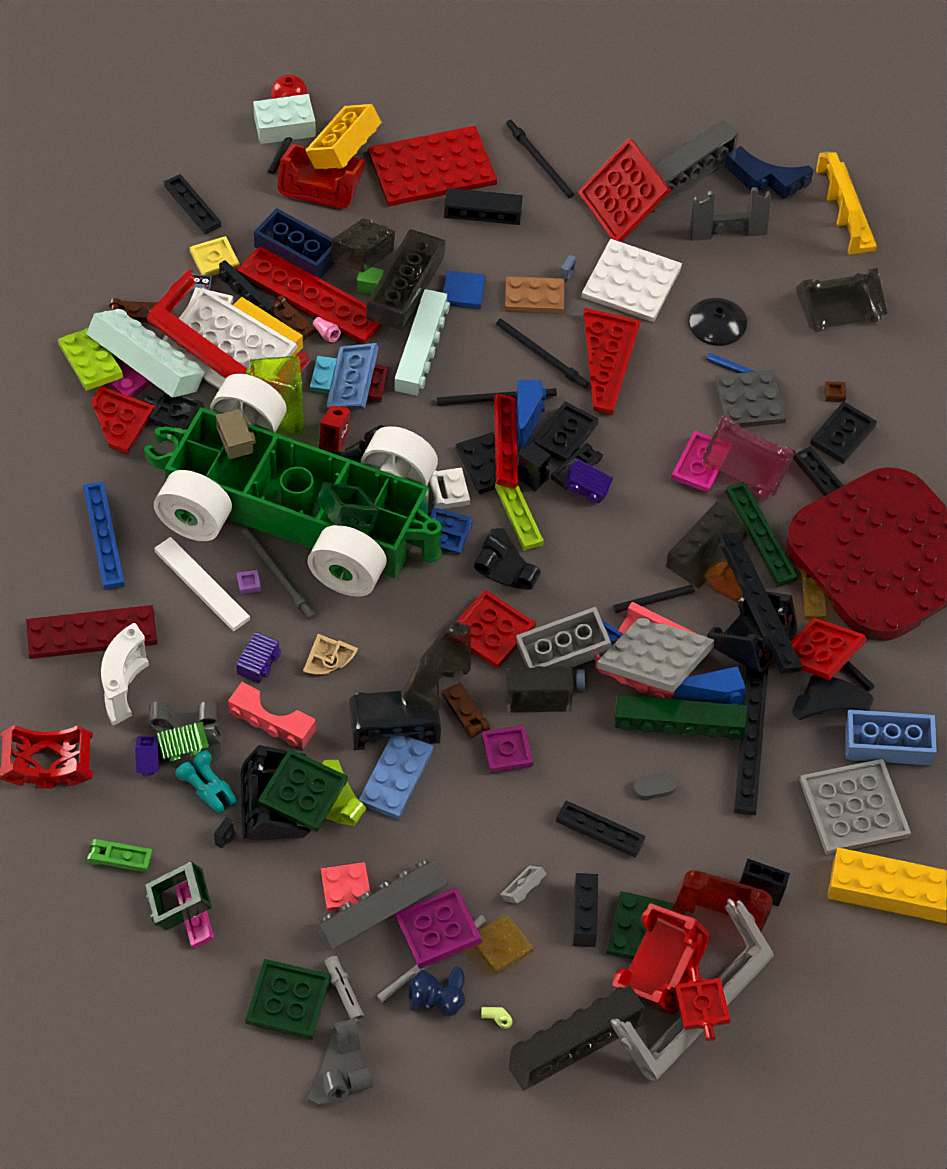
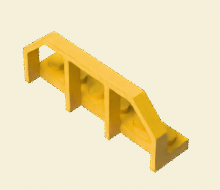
[816,152,877,255]

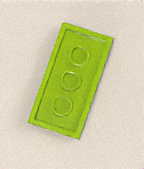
[58,328,123,391]

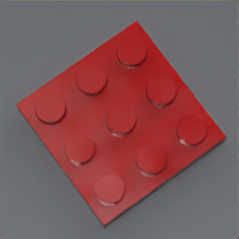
[447,590,536,669]
[791,618,866,680]

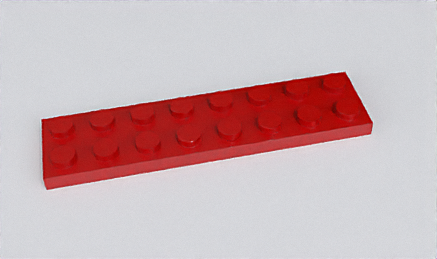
[237,246,387,344]

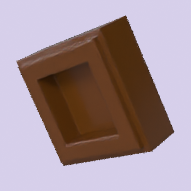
[824,381,846,402]

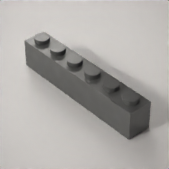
[315,858,448,950]

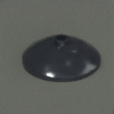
[688,298,747,346]

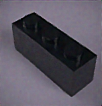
[573,873,598,947]

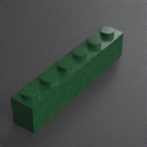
[615,695,747,740]

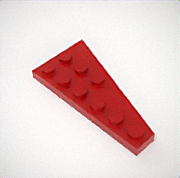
[583,308,641,415]

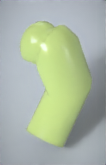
[481,1007,513,1029]

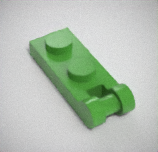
[86,839,153,873]

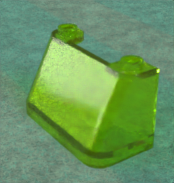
[246,356,304,434]

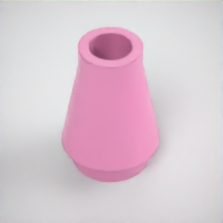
[313,317,341,342]

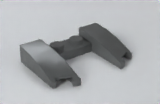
[689,187,770,241]

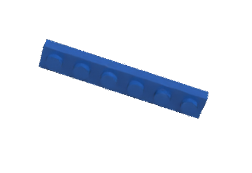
[83,481,125,590]

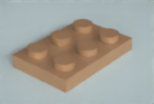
[505,276,564,314]

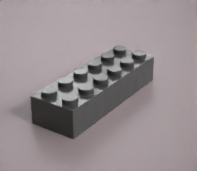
[652,120,738,213]

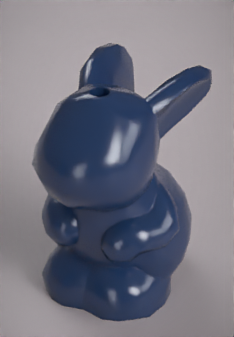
[409,966,465,1017]

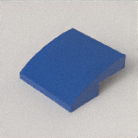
[430,507,473,554]

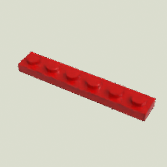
[494,393,518,489]

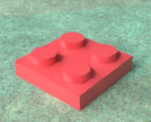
[321,862,370,912]

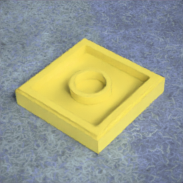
[190,236,240,276]

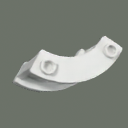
[101,623,149,726]

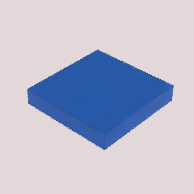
[443,270,485,309]

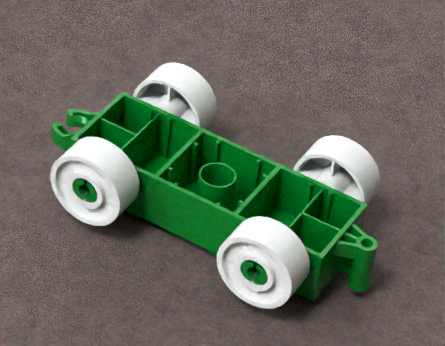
[144,374,441,597]

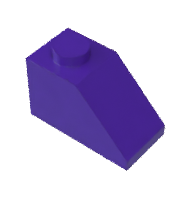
[135,736,160,776]

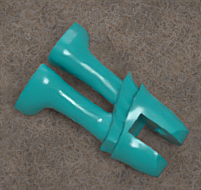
[175,750,237,814]

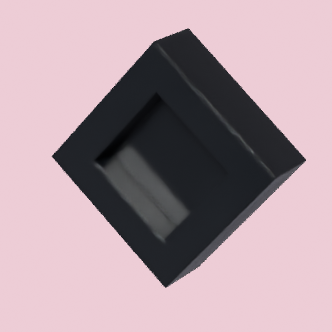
[214,817,235,848]

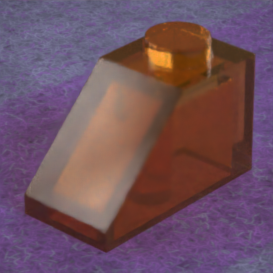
[703,560,743,603]

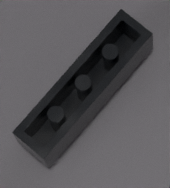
[444,188,523,225]

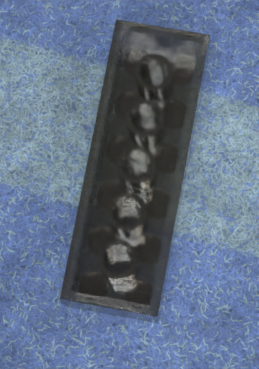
[366,229,446,331]
[509,984,645,1091]

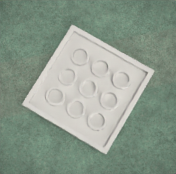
[581,239,682,323]

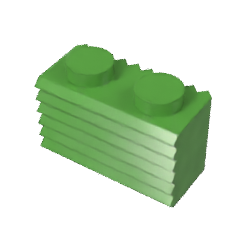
[156,722,209,761]

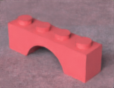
[228,682,316,750]

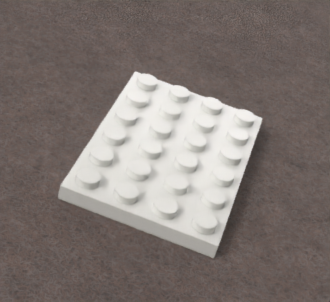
[162,288,297,389]

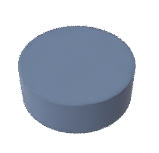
[576,669,586,691]

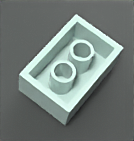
[253,94,316,144]

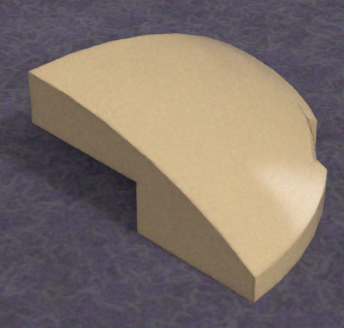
[303,634,358,675]

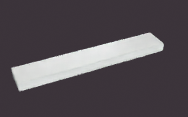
[154,537,250,632]

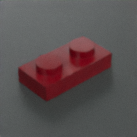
[367,365,388,402]

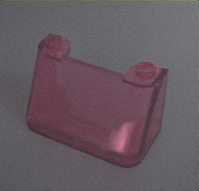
[701,415,796,498]

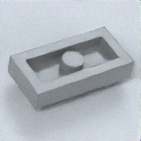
[500,865,546,904]

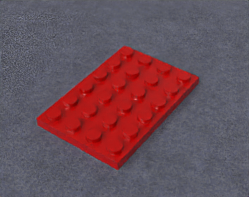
[368,126,497,207]

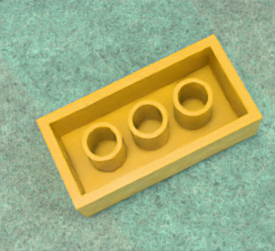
[305,104,382,169]

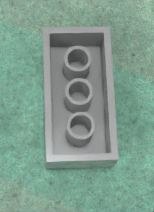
[516,607,612,682]

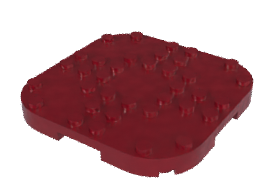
[786,467,947,640]

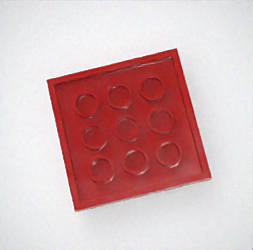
[578,138,672,242]

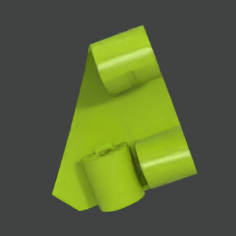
[322,760,366,826]

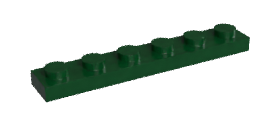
[726,481,797,587]

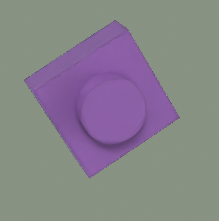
[236,570,261,595]

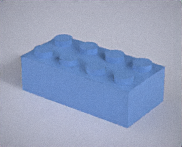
[845,710,937,765]

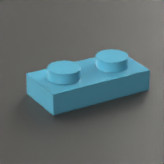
[310,356,337,394]

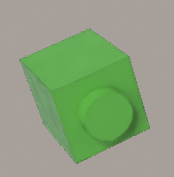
[357,266,387,297]

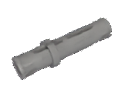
[324,956,365,1022]

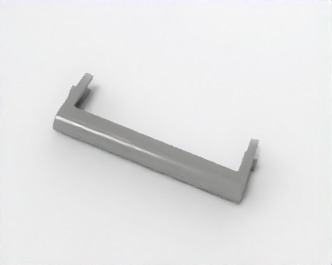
[610,898,774,1082]

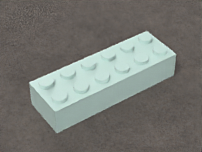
[86,309,205,398]

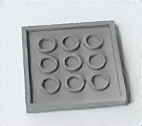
[597,618,714,693]
[799,759,911,855]

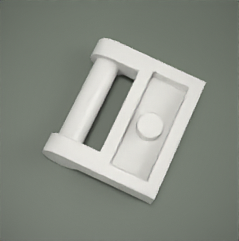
[429,468,470,509]

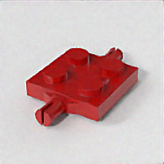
[675,966,730,1041]

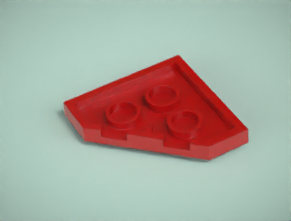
[91,386,154,455]

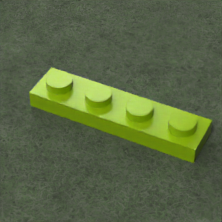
[495,483,544,551]

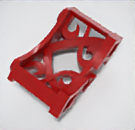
[0,725,93,788]

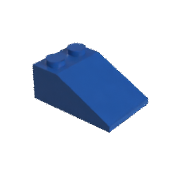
[516,380,546,453]
[673,666,746,705]

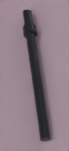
[506,119,574,199]
[496,318,589,389]
[437,388,557,405]

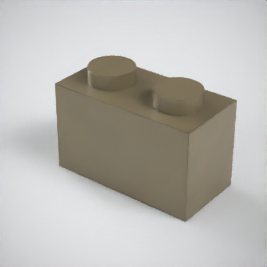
[216,409,256,459]

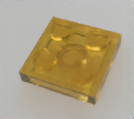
[474,914,533,975]

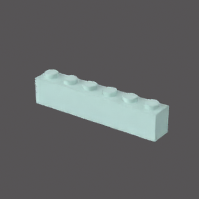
[395,289,450,396]

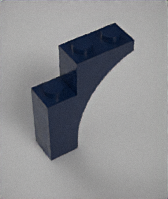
[725,146,814,199]

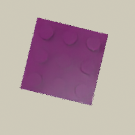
[395,887,483,969]

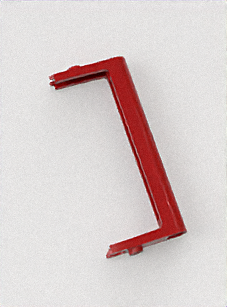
[147,269,310,395]

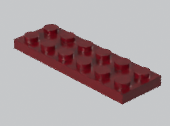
[26,605,158,659]

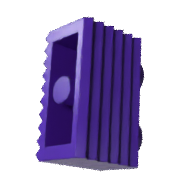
[563,459,613,503]
[236,632,281,683]

